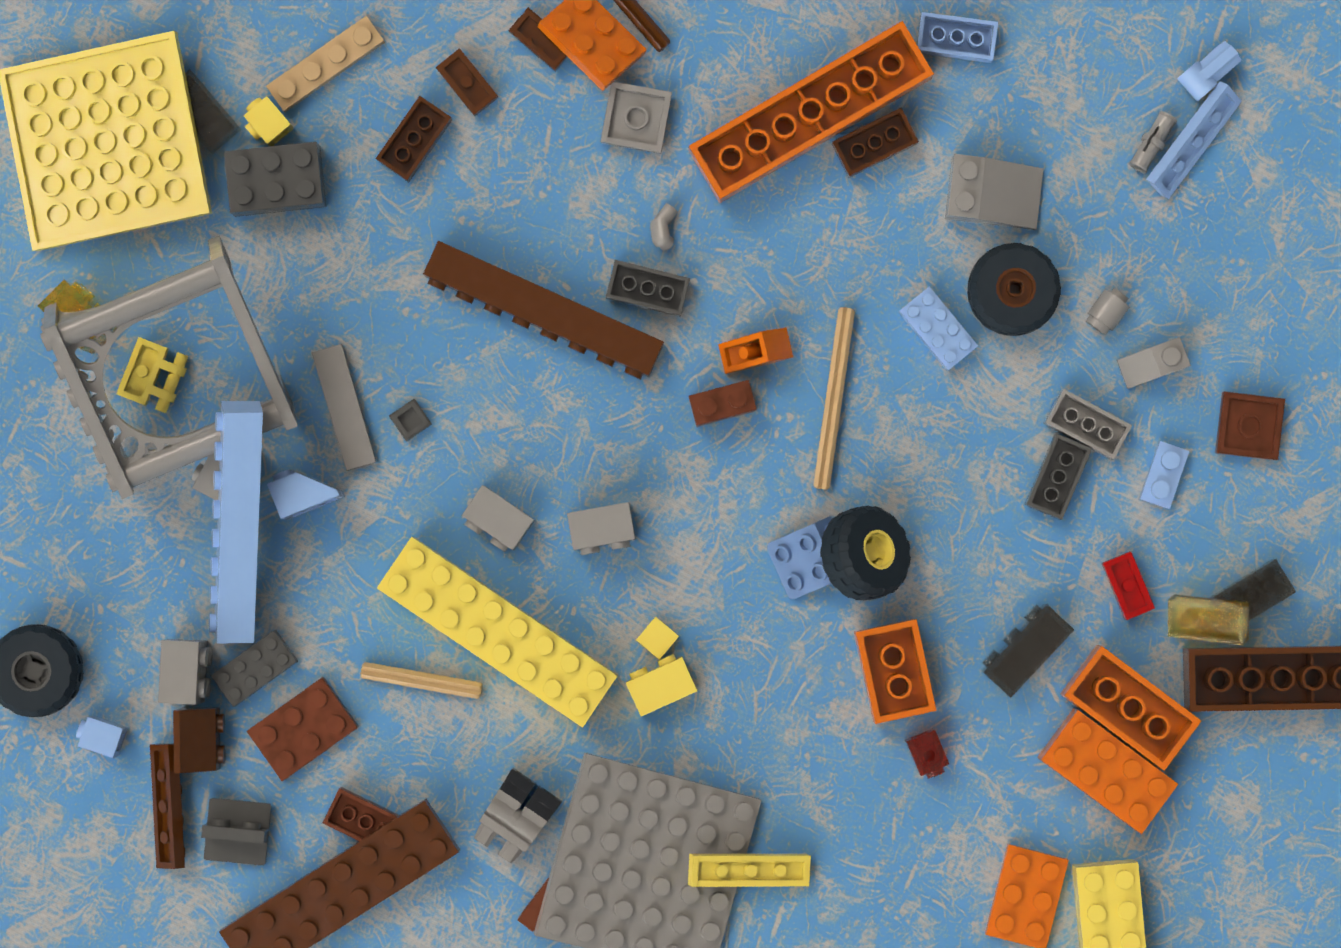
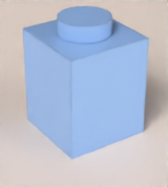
[76,715,128,758]

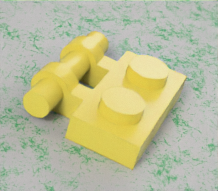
[116,337,189,413]

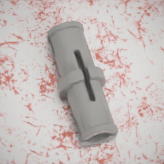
[1129,111,1177,174]

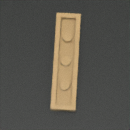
[266,16,385,112]

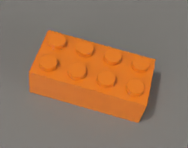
[1060,645,1201,771]
[1037,708,1178,834]

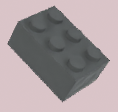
[224,142,327,217]

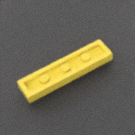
[688,854,811,887]

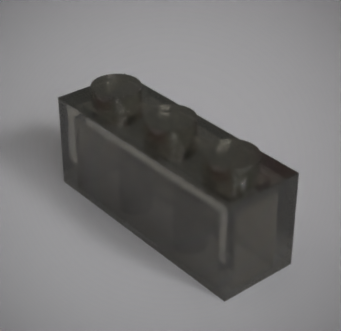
[981,604,1074,698]

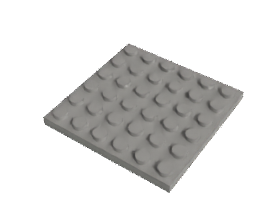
[534,753,761,948]

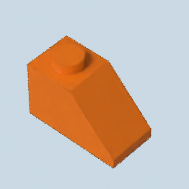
[718,327,793,374]

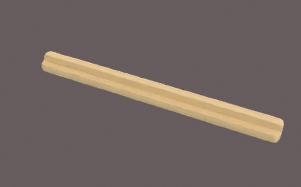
[813,307,855,490]

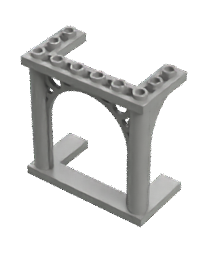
[40,236,298,499]

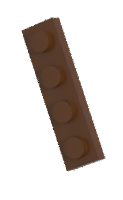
[150,744,185,869]

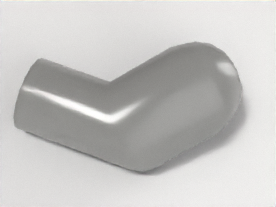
[650,203,678,250]

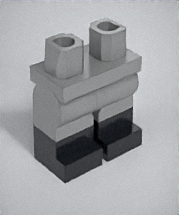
[474,768,562,863]

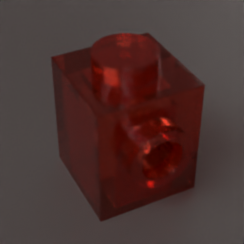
[904,728,949,779]

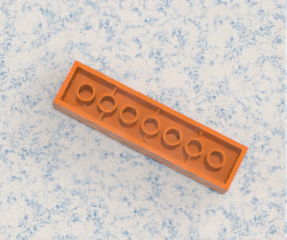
[688,21,934,204]

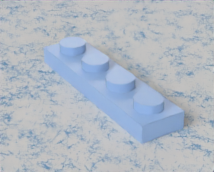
[1146,81,1242,199]

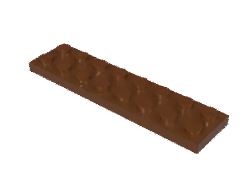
[219,798,460,948]

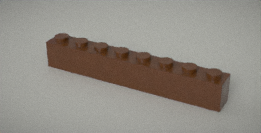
[423,241,664,380]

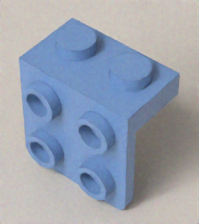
[767,516,832,599]

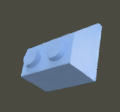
[267,469,345,520]

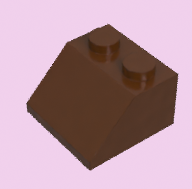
[173,707,226,773]

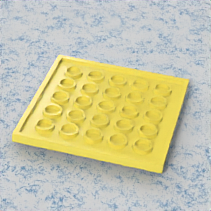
[0,31,212,251]

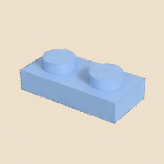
[1139,441,1189,509]

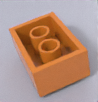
[854,619,937,724]

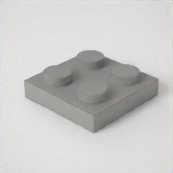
[600,82,672,154]

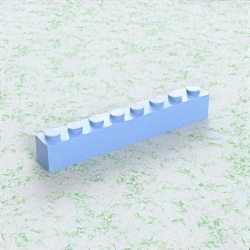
[209,401,263,644]

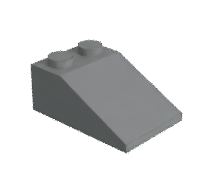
[945,154,1044,230]

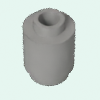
[1086,288,1130,335]

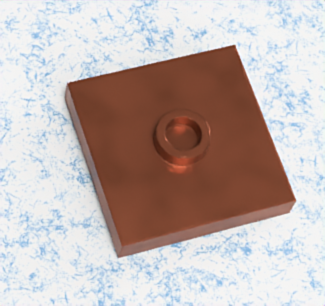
[1215,391,1285,460]

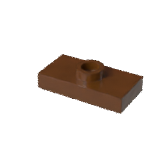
[508,7,568,72]

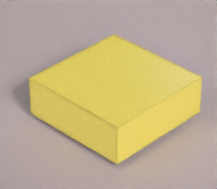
[636,617,679,660]

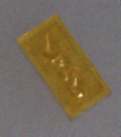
[1168,594,1249,646]

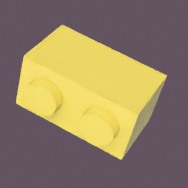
[626,654,697,717]

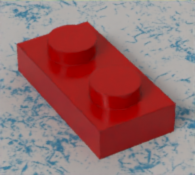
[1101,551,1155,620]

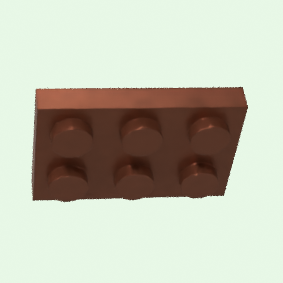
[246,677,358,781]

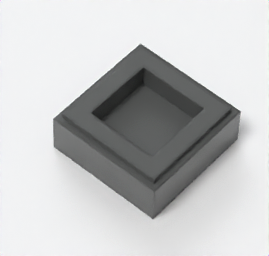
[389,399,432,442]

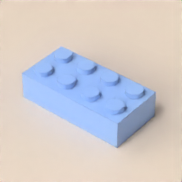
[917,12,998,63]
[898,286,978,371]

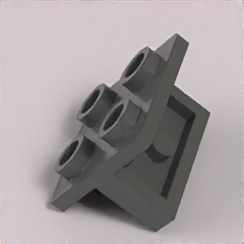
[201,798,272,865]

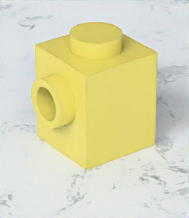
[243,96,294,146]

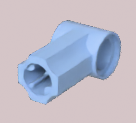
[1177,41,1242,102]

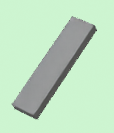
[312,344,377,471]

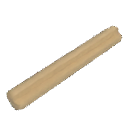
[360,662,482,699]

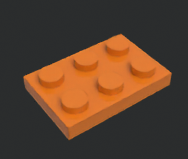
[538,0,647,91]
[985,843,1069,948]

